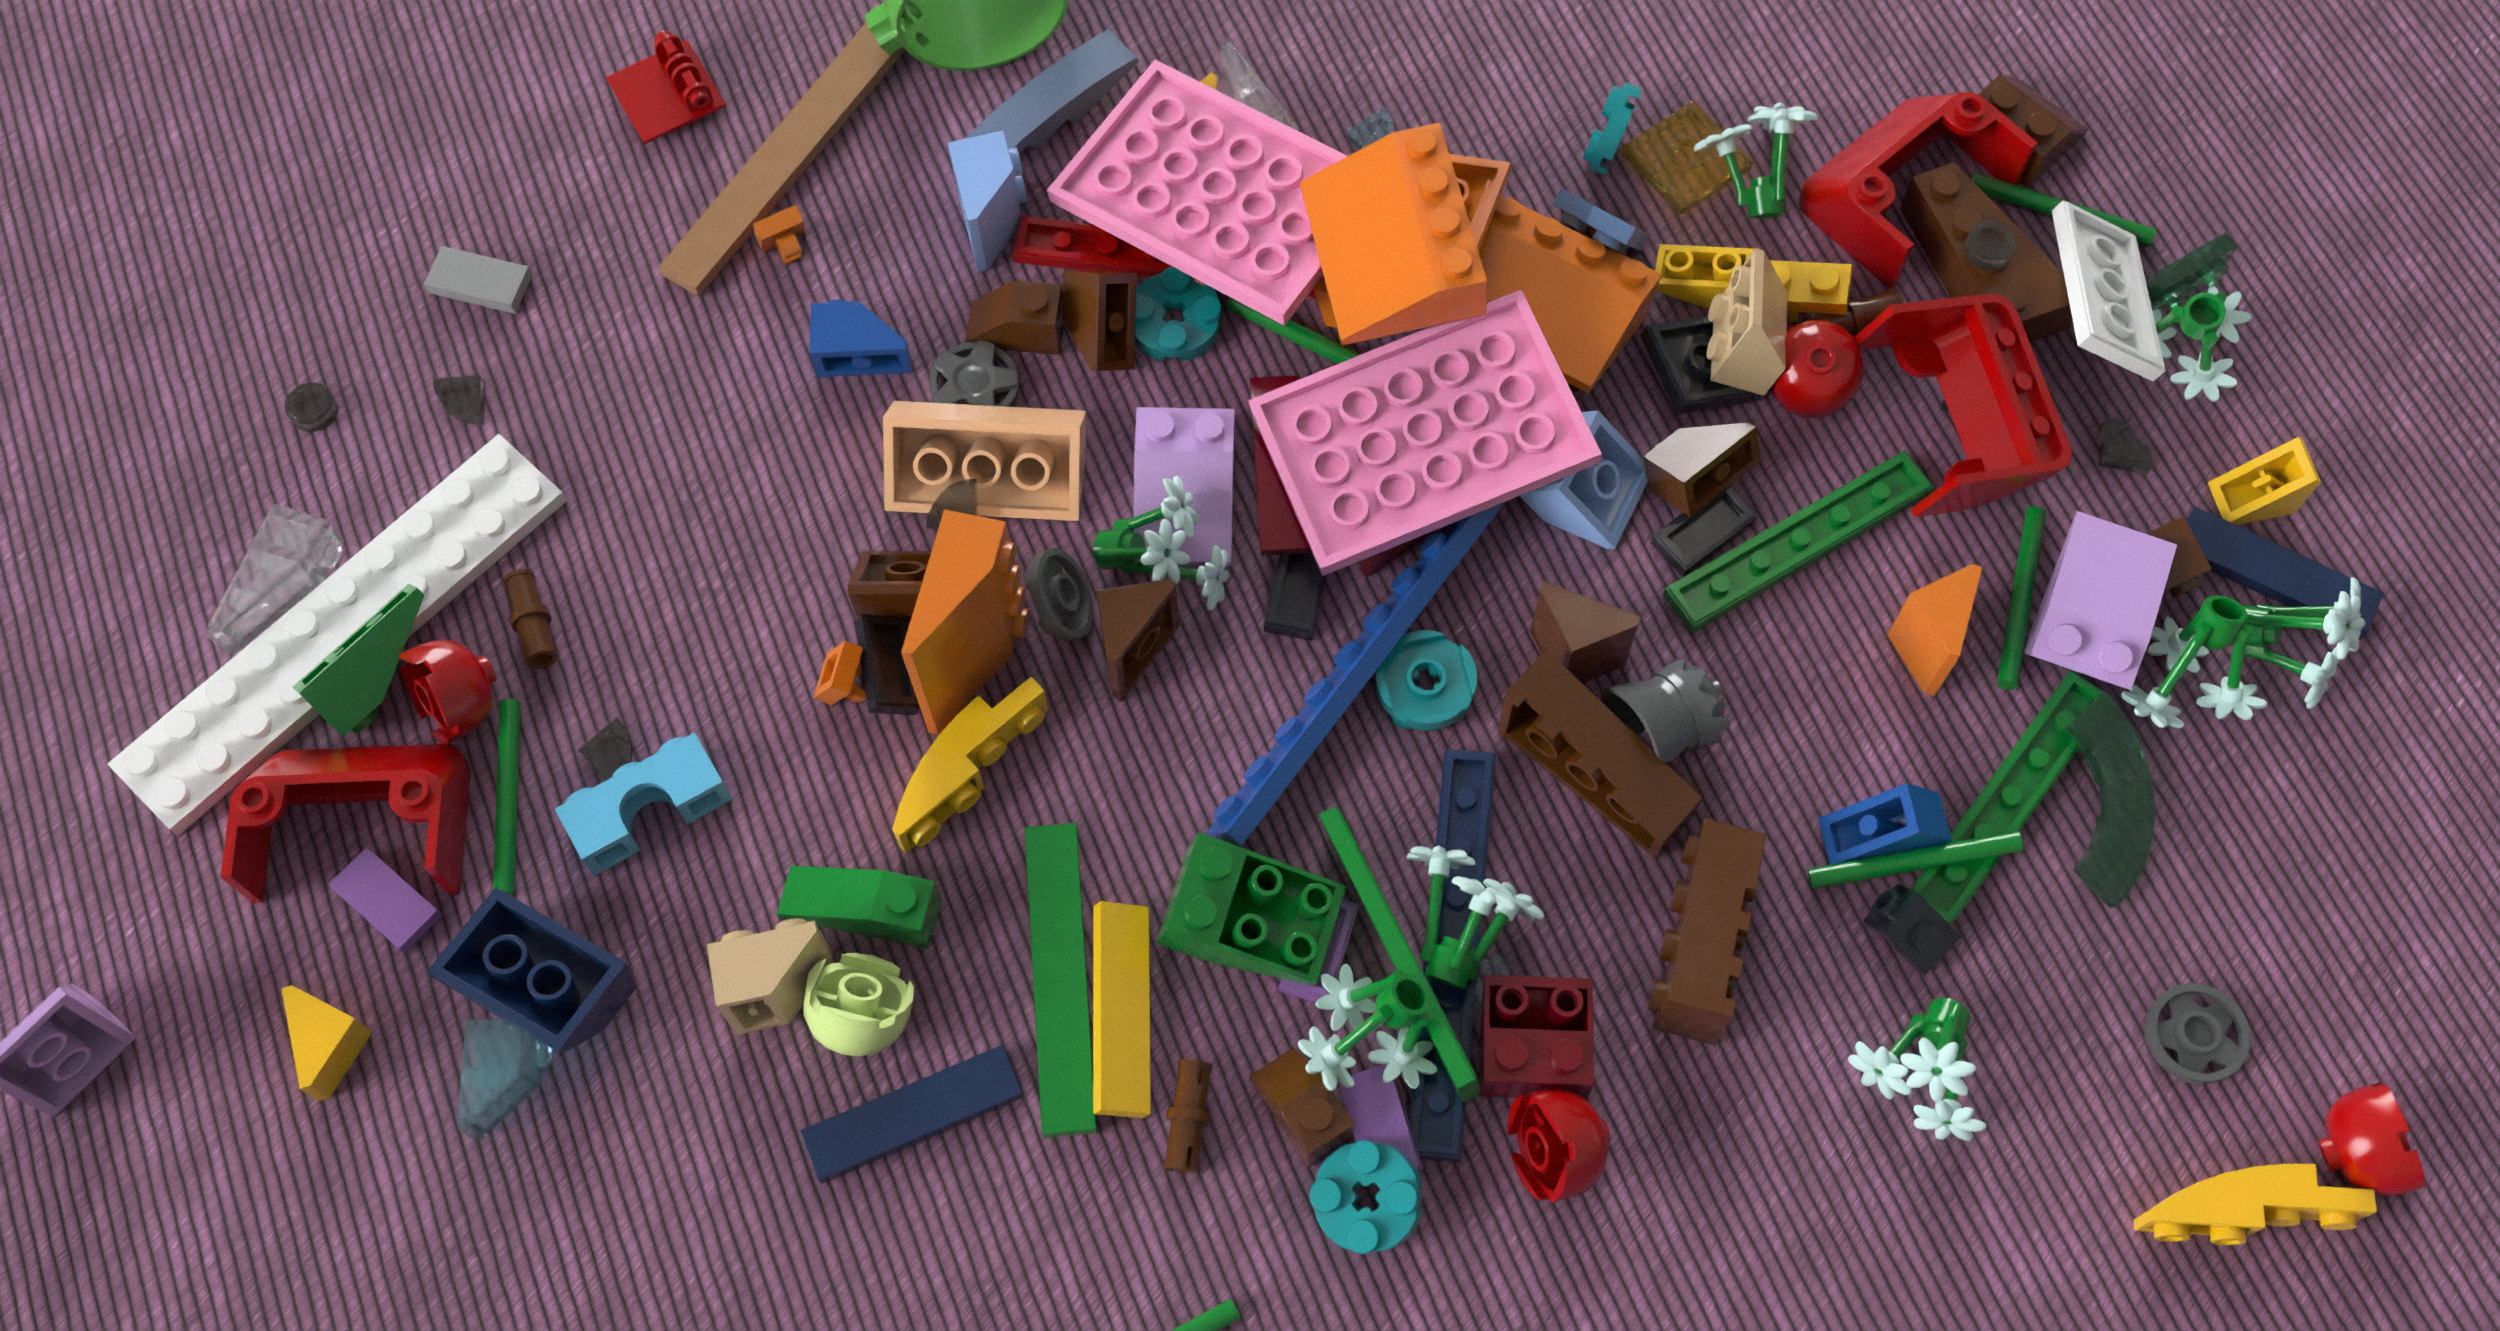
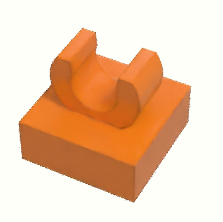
[753,205,805,265]
[813,641,867,705]

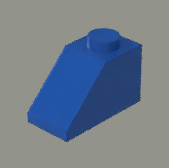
[810,299,913,377]
[1818,783,1952,865]

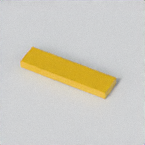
[1093,901,1151,1118]

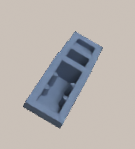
[965,29,1139,154]

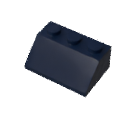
[427,887,636,1054]

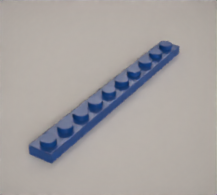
[1207,501,1506,846]

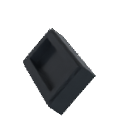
[1650,486,1758,577]
[1264,548,1327,641]
[854,614,920,715]

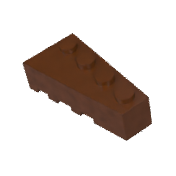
[1899,162,2073,342]
[1497,649,1702,859]
[1647,818,1766,1046]

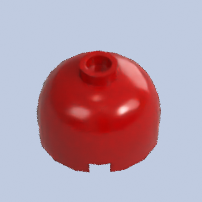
[1769,320,1864,418]
[398,640,497,744]
[2318,1082,2426,1197]
[1507,1089,1610,1203]

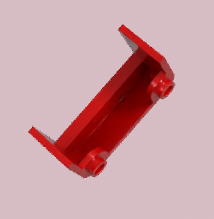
[1799,92,2038,289]
[1854,293,2072,518]
[221,744,471,903]

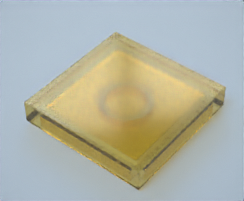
[1621,100,1753,217]

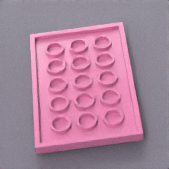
[1047,60,1347,326]
[1248,290,1602,576]

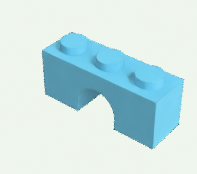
[555,732,733,876]

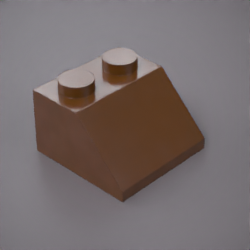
[1978,74,2088,189]

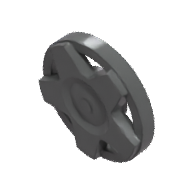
[929,340,1019,407]
[1024,548,1093,641]
[2144,983,2251,1085]

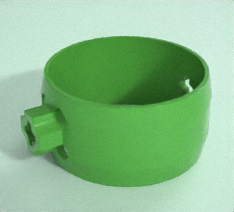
[865,0,1068,71]

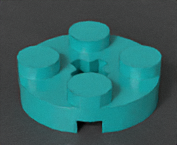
[1582,81,1643,176]
[1135,267,1222,361]
[1375,630,1477,731]
[1309,1140,1423,1254]

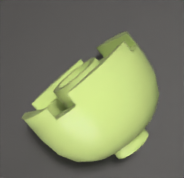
[804,953,914,1056]

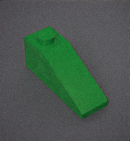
[292,584,424,737]
[776,866,942,949]

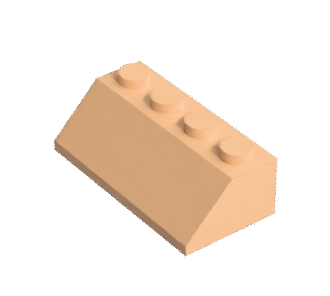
[883,401,1086,521]

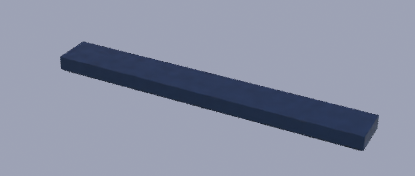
[1409,749,1496,1163]

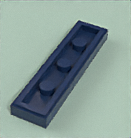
[2186,506,2384,640]
[800,1045,1024,1184]

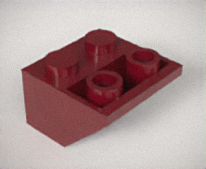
[1479,975,1594,1100]

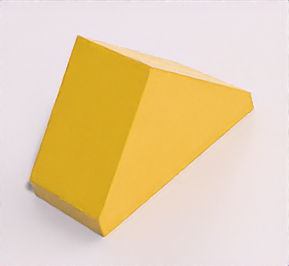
[2207,437,2321,525]
[281,985,372,1102]

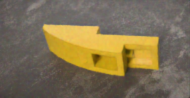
[1655,244,1852,323]
[892,677,1048,853]
[2134,1164,2377,1245]

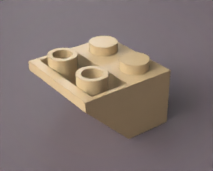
[1707,248,1787,396]
[707,919,834,1035]

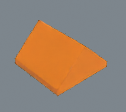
[1887,564,1982,696]

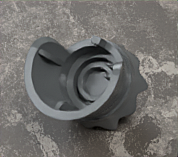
[1601,657,1730,763]

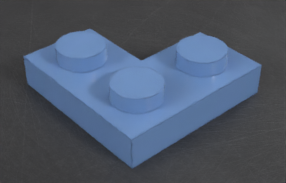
[1553,188,1650,254]

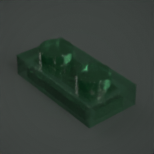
[2146,232,2238,311]

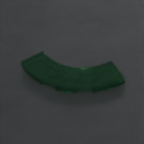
[2065,691,2155,908]

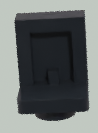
[1863,884,1961,975]

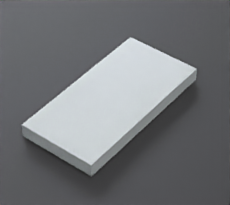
[2052,201,2165,381]

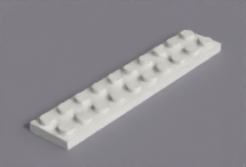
[107,434,567,836]

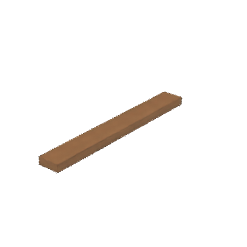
[658,22,905,297]

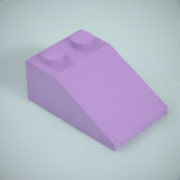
[1133,407,1235,567]
[2023,511,2177,690]
[0,983,137,1118]

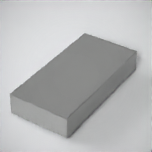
[423,246,533,314]

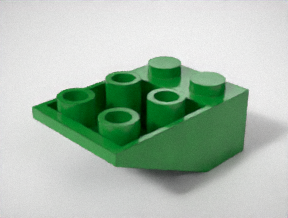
[1156,832,1347,986]

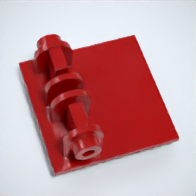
[606,31,727,145]

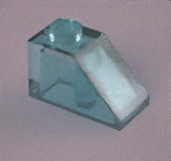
[457,1019,552,1139]

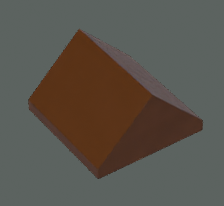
[848,551,932,624]
[1096,579,1180,702]
[1530,582,1642,683]

